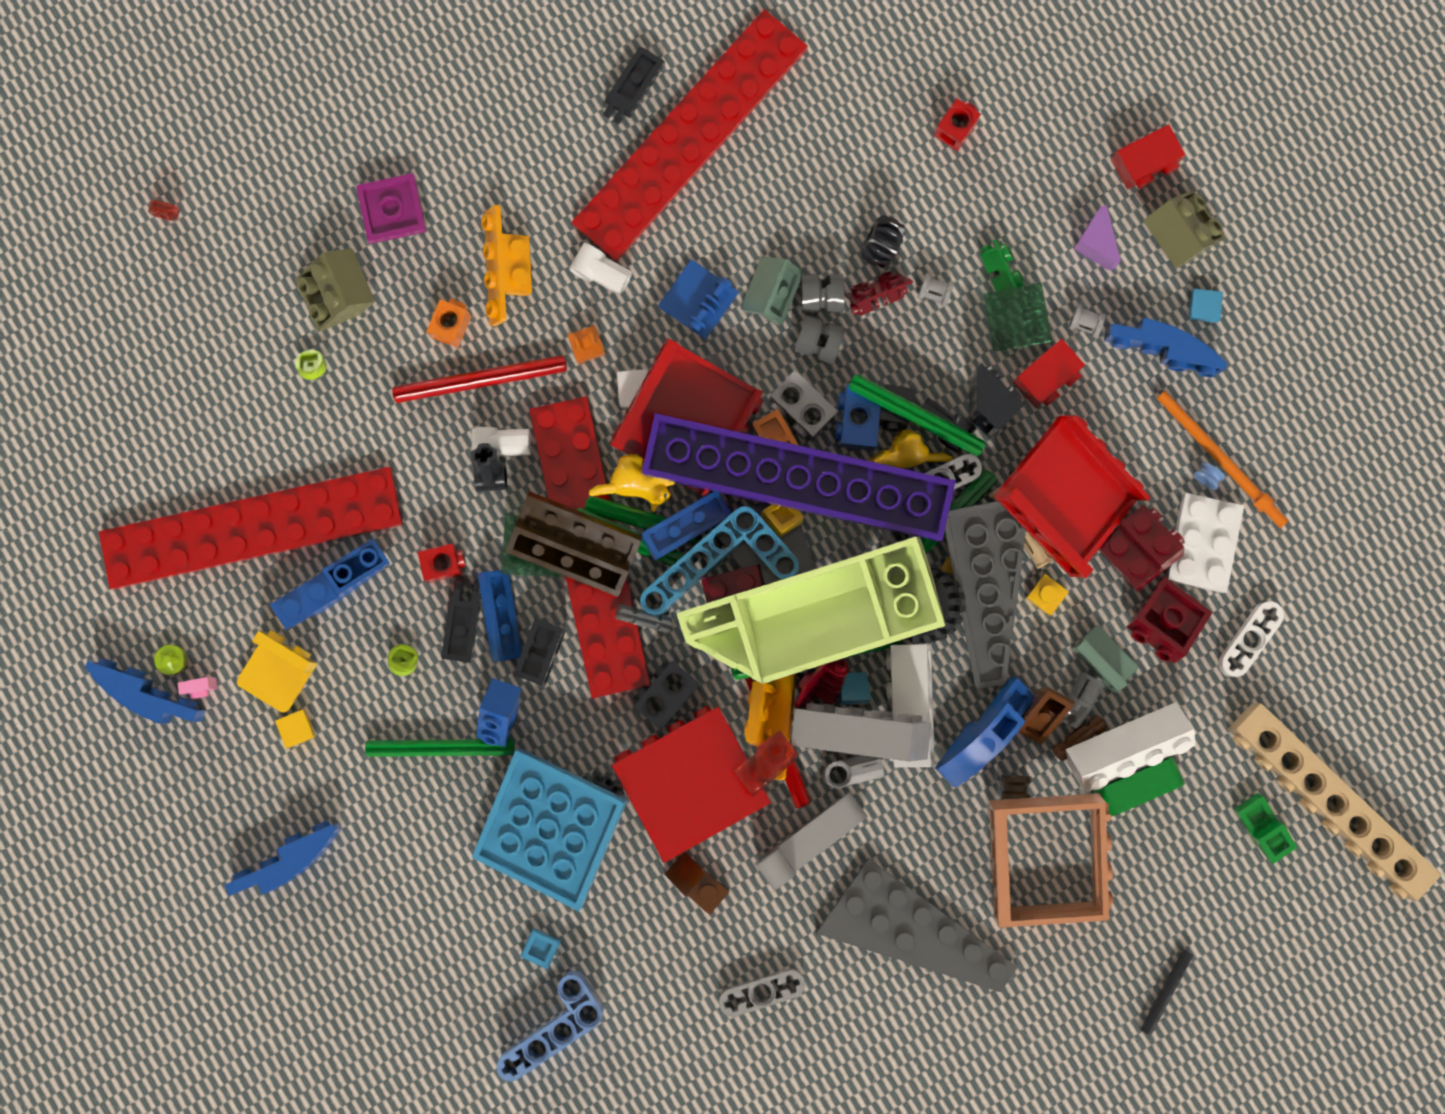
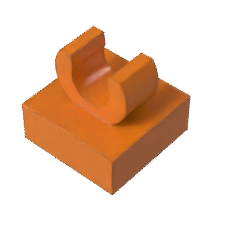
[567,325,606,364]

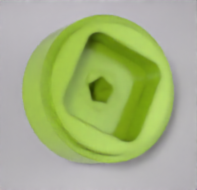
[295,350,327,380]
[387,644,418,676]
[154,645,188,675]

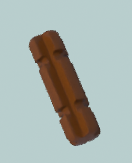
[1052,715,1107,761]

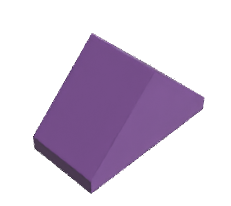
[1074,205,1121,270]

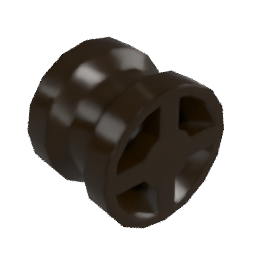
[1000,775,1032,800]

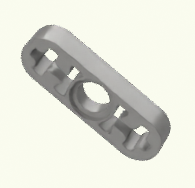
[719,968,805,1017]

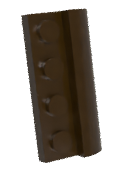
[505,491,643,597]

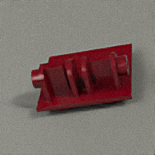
[844,271,913,316]
[791,659,849,721]

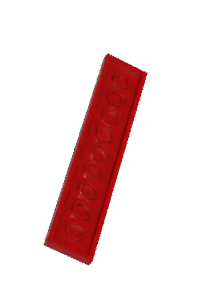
[571,9,808,263]
[529,396,651,699]
[98,466,404,590]

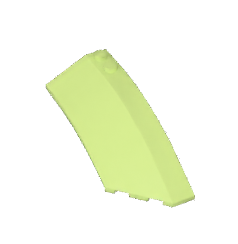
[677,536,946,684]

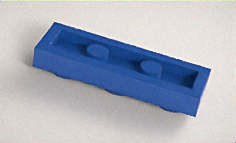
[640,492,731,561]
[478,570,522,663]

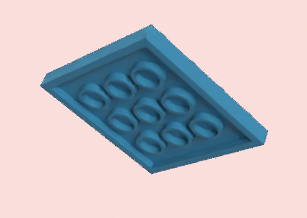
[472,747,628,911]

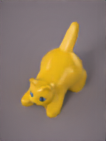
[868,429,953,469]
[589,454,674,512]

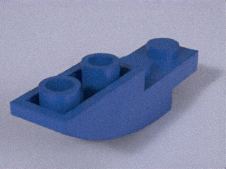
[1104,318,1227,377]
[270,538,390,631]
[85,657,206,724]
[935,677,1034,788]
[225,820,342,896]

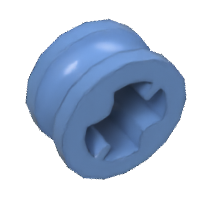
[1194,462,1225,490]

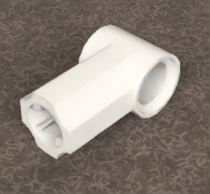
[569,243,632,295]
[472,427,531,457]

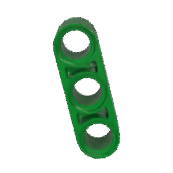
[1093,755,1185,817]

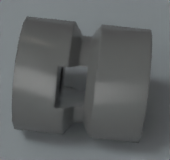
[801,274,844,314]
[794,315,846,365]

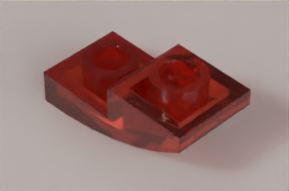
[733,730,799,797]

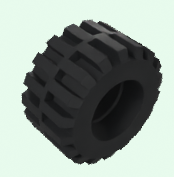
[905,567,966,643]

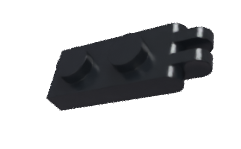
[603,46,665,125]

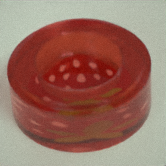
[148,200,180,221]

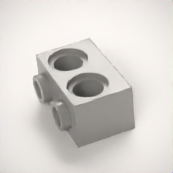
[769,370,838,441]

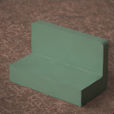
[741,256,804,325]
[1071,625,1138,692]

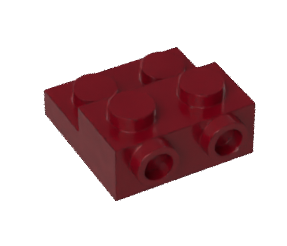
[1098,505,1185,592]
[701,564,765,603]
[1126,576,1213,664]

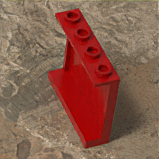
[609,338,764,497]
[994,415,1151,579]
[611,705,771,863]

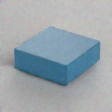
[1188,289,1223,323]
[838,672,871,705]
[520,927,561,969]

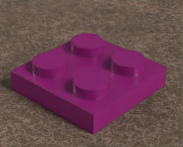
[356,173,427,245]

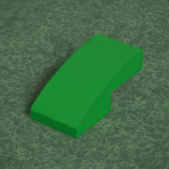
[1233,793,1298,864]

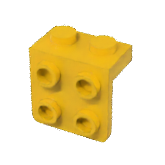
[237,629,318,712]

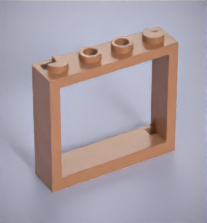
[989,793,1113,928]

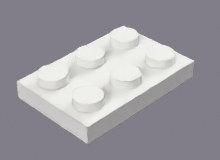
[1166,493,1244,593]

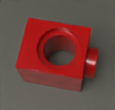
[934,98,981,152]
[417,543,466,583]

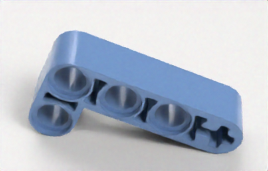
[497,971,604,1081]

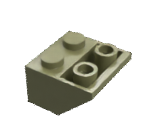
[1143,190,1226,269]
[295,249,375,332]

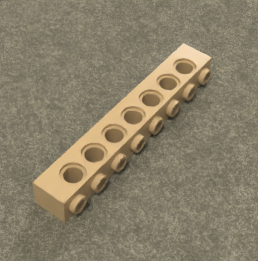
[1228,703,1442,901]

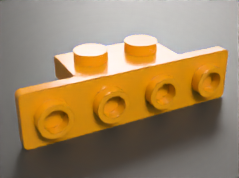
[481,205,532,326]
[744,673,797,780]

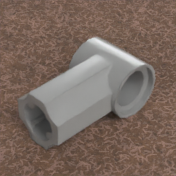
[822,755,884,788]

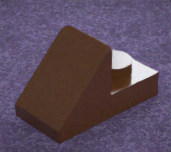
[1018,687,1075,745]
[664,852,730,915]

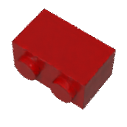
[1111,124,1186,190]
[1012,338,1085,408]

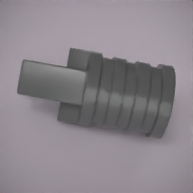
[1062,672,1105,729]

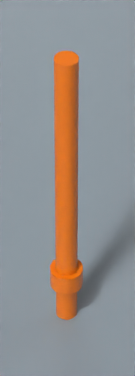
[1156,391,1289,528]

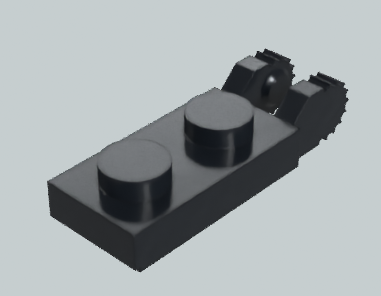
[441,577,481,663]

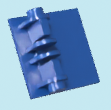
[657,259,739,340]

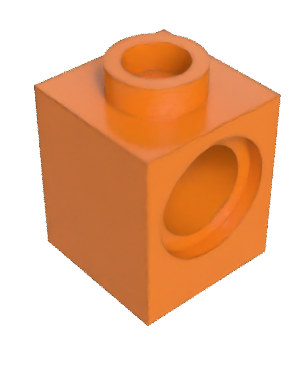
[426,299,472,348]

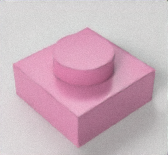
[177,677,218,700]

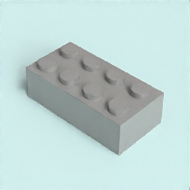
[791,703,931,762]

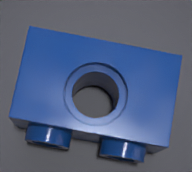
[835,384,881,451]
[476,678,521,747]

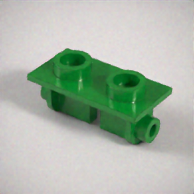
[980,239,1026,303]

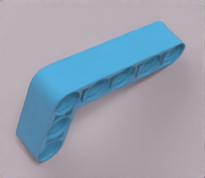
[640,506,799,615]

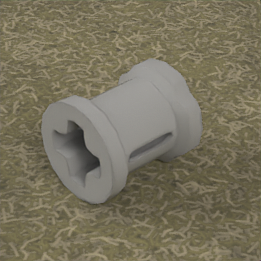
[918,273,954,307]
[1068,304,1106,338]

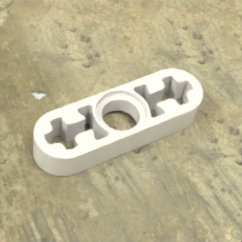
[1218,601,1284,677]

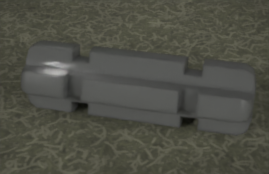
[615,604,672,633]

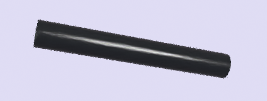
[1140,949,1194,1036]

